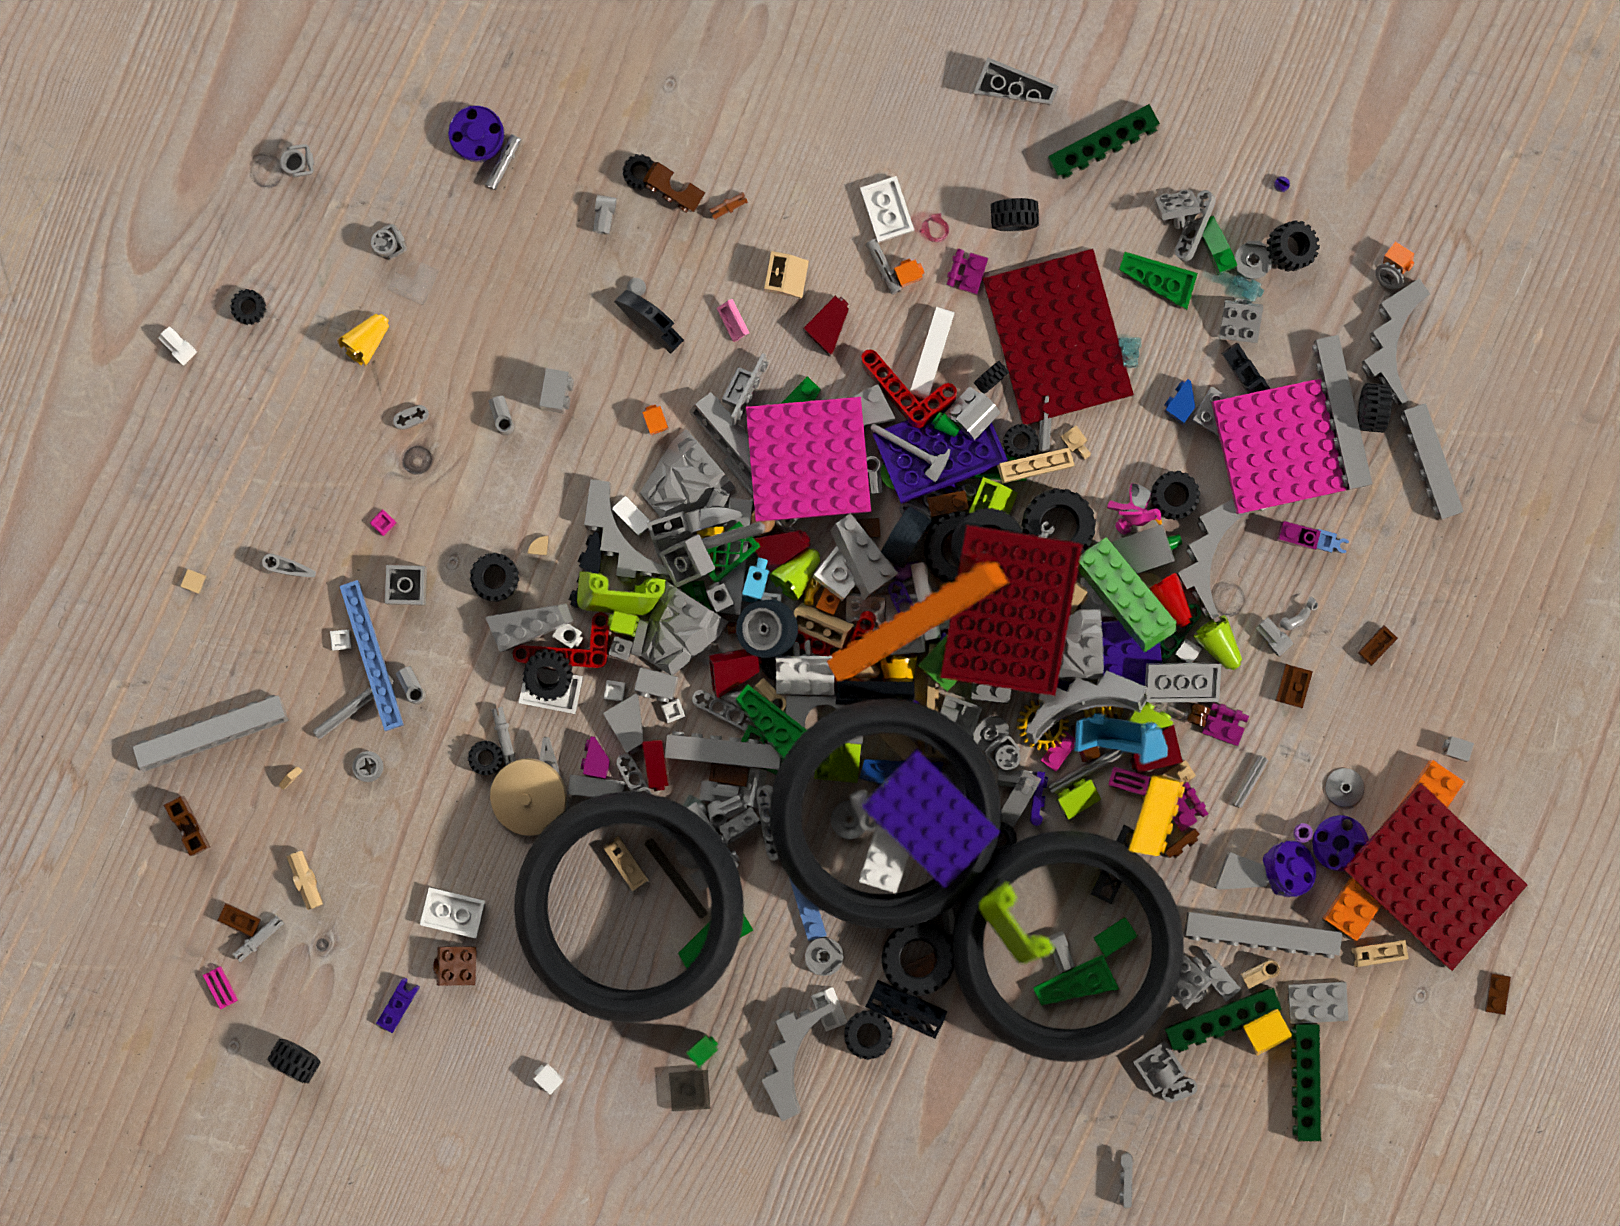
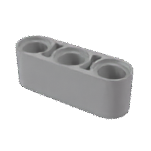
[568,775,625,797]

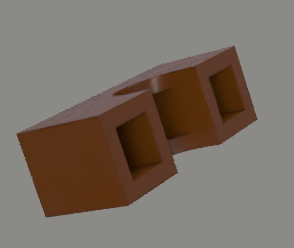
[642,162,705,213]
[164,796,211,856]

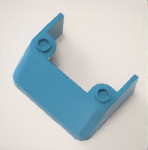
[1075,713,1168,764]

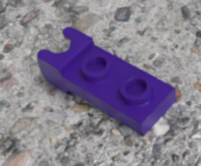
[376,977,420,1033]

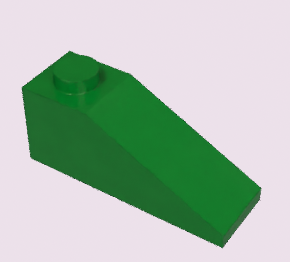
[1202,215,1238,276]
[687,1035,718,1068]

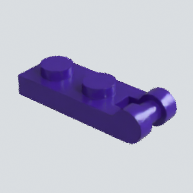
[1030,771,1048,826]

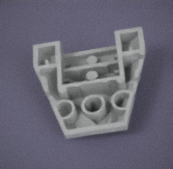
[640,429,735,518]
[641,580,729,676]
[1059,609,1104,685]

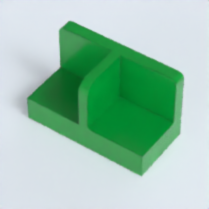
[1093,917,1138,957]

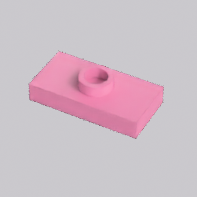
[717,299,749,342]

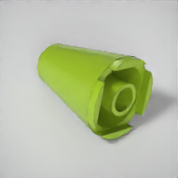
[769,548,821,601]
[1193,615,1242,670]

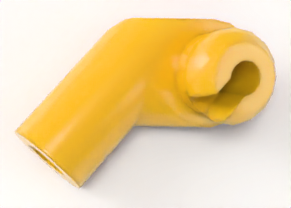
[804,577,821,606]

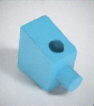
[742,558,769,603]

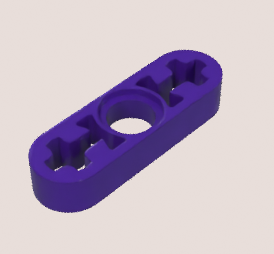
[888,581,913,613]

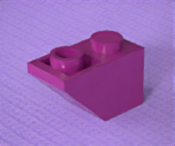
[1276,521,1321,550]
[580,736,610,779]

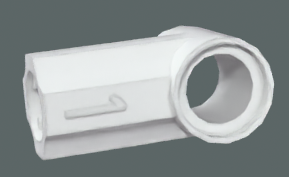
[158,327,197,365]

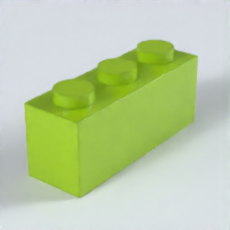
[608,611,639,638]

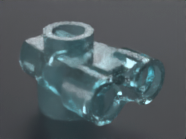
[1232,275,1264,302]
[1119,337,1141,368]

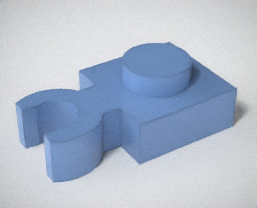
[1316,529,1349,554]

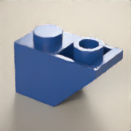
[1164,379,1195,425]

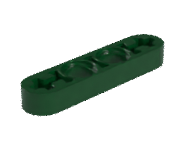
[1160,604,1202,663]

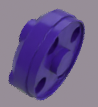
[448,106,504,162]
[1312,815,1369,871]
[1263,841,1316,898]

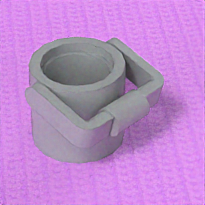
[280,144,314,178]
[371,224,407,260]
[984,734,1021,770]

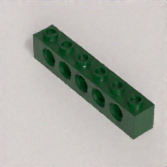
[1047,104,1160,180]
[1164,987,1282,1053]
[1291,1024,1321,1142]

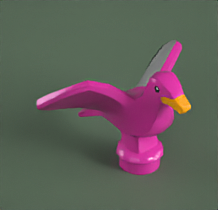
[1107,483,1162,535]

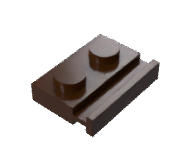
[1275,664,1313,708]

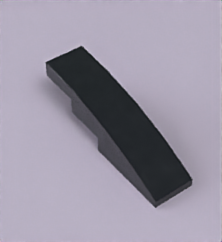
[1221,343,1271,394]

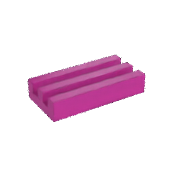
[1108,767,1151,796]
[203,966,238,1010]

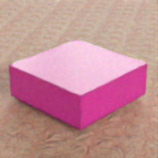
[370,509,397,536]

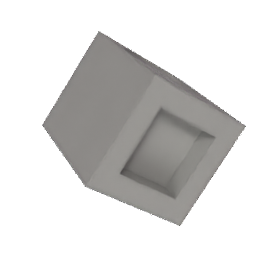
[706,582,734,613]
[609,636,633,661]
[1442,736,1474,762]

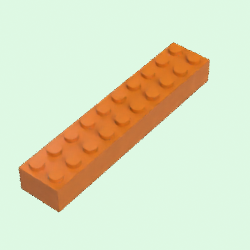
[827,562,1008,681]
[1322,760,1465,941]

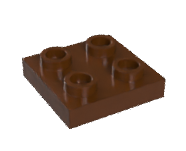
[433,947,476,986]

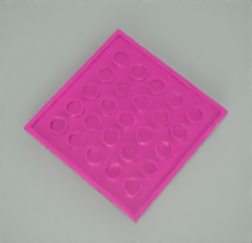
[1211,378,1346,514]
[746,397,871,522]

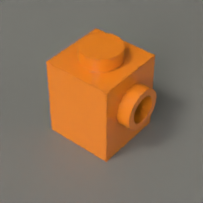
[1383,241,1415,274]
[894,258,924,288]
[642,404,669,436]
[816,588,840,616]

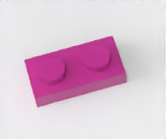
[1040,730,1075,772]

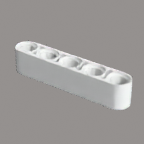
[910,307,955,400]

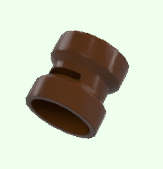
[1187,703,1211,727]

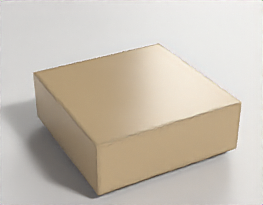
[181,569,206,594]

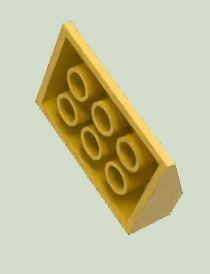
[1129,775,1185,856]

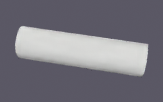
[910,562,941,641]

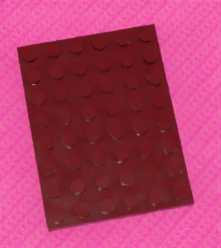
[983,249,1134,425]
[940,525,1083,696]
[1343,783,1528,971]

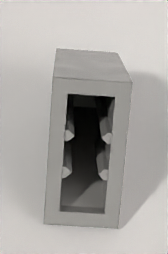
[603,693,644,754]
[1214,852,1270,890]

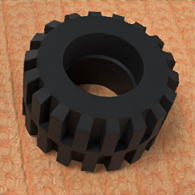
[990,198,1039,231]
[1266,220,1320,272]
[1358,383,1392,433]
[1150,470,1200,520]
[470,553,519,602]
[523,649,573,702]
[844,1010,893,1060]
[267,1039,321,1083]

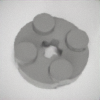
[1234,241,1273,280]
[805,937,843,976]

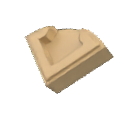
[528,536,549,555]
[1137,572,1162,588]
[279,767,302,790]

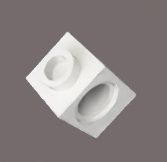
[552,624,584,649]
[534,1064,565,1095]

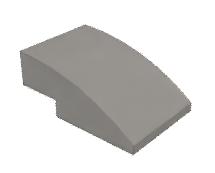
[1111,525,1175,574]

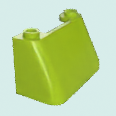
[577,571,665,615]
[979,881,1055,964]

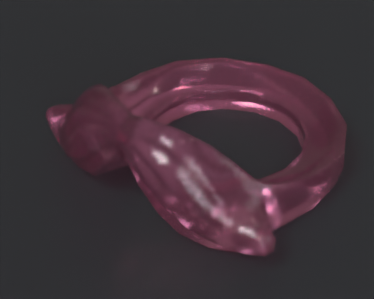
[919,213,949,242]

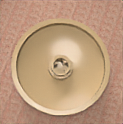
[490,758,567,836]

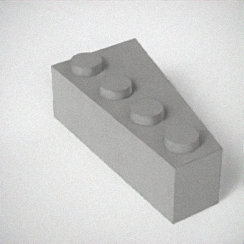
[973,58,1059,105]
[850,384,895,427]
[830,513,898,601]
[486,604,574,652]

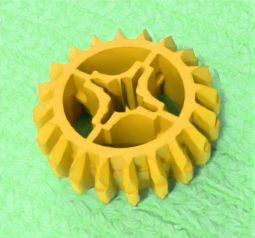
[1017,700,1069,750]

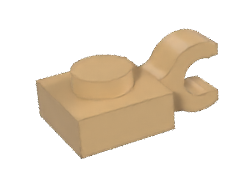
[1061,426,1091,460]

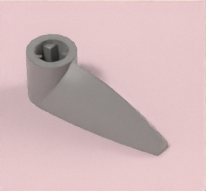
[684,507,742,533]
[260,554,316,577]

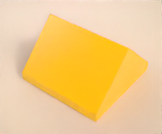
[1243,1009,1292,1056]

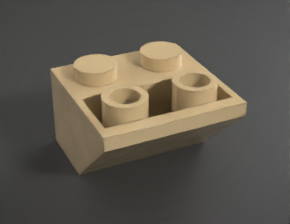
[764,251,809,299]

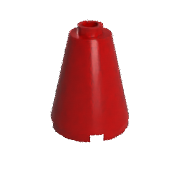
[1149,573,1192,628]

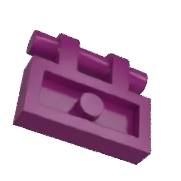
[946,249,988,295]
[1202,702,1249,746]
[1172,782,1209,832]

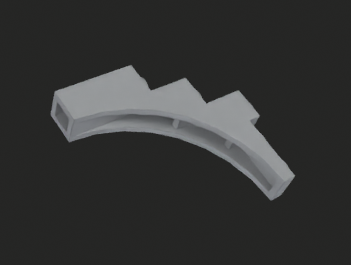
[1361,278,1430,406]
[584,479,671,582]
[1176,499,1248,620]
[1026,671,1149,744]
[762,1000,836,1121]

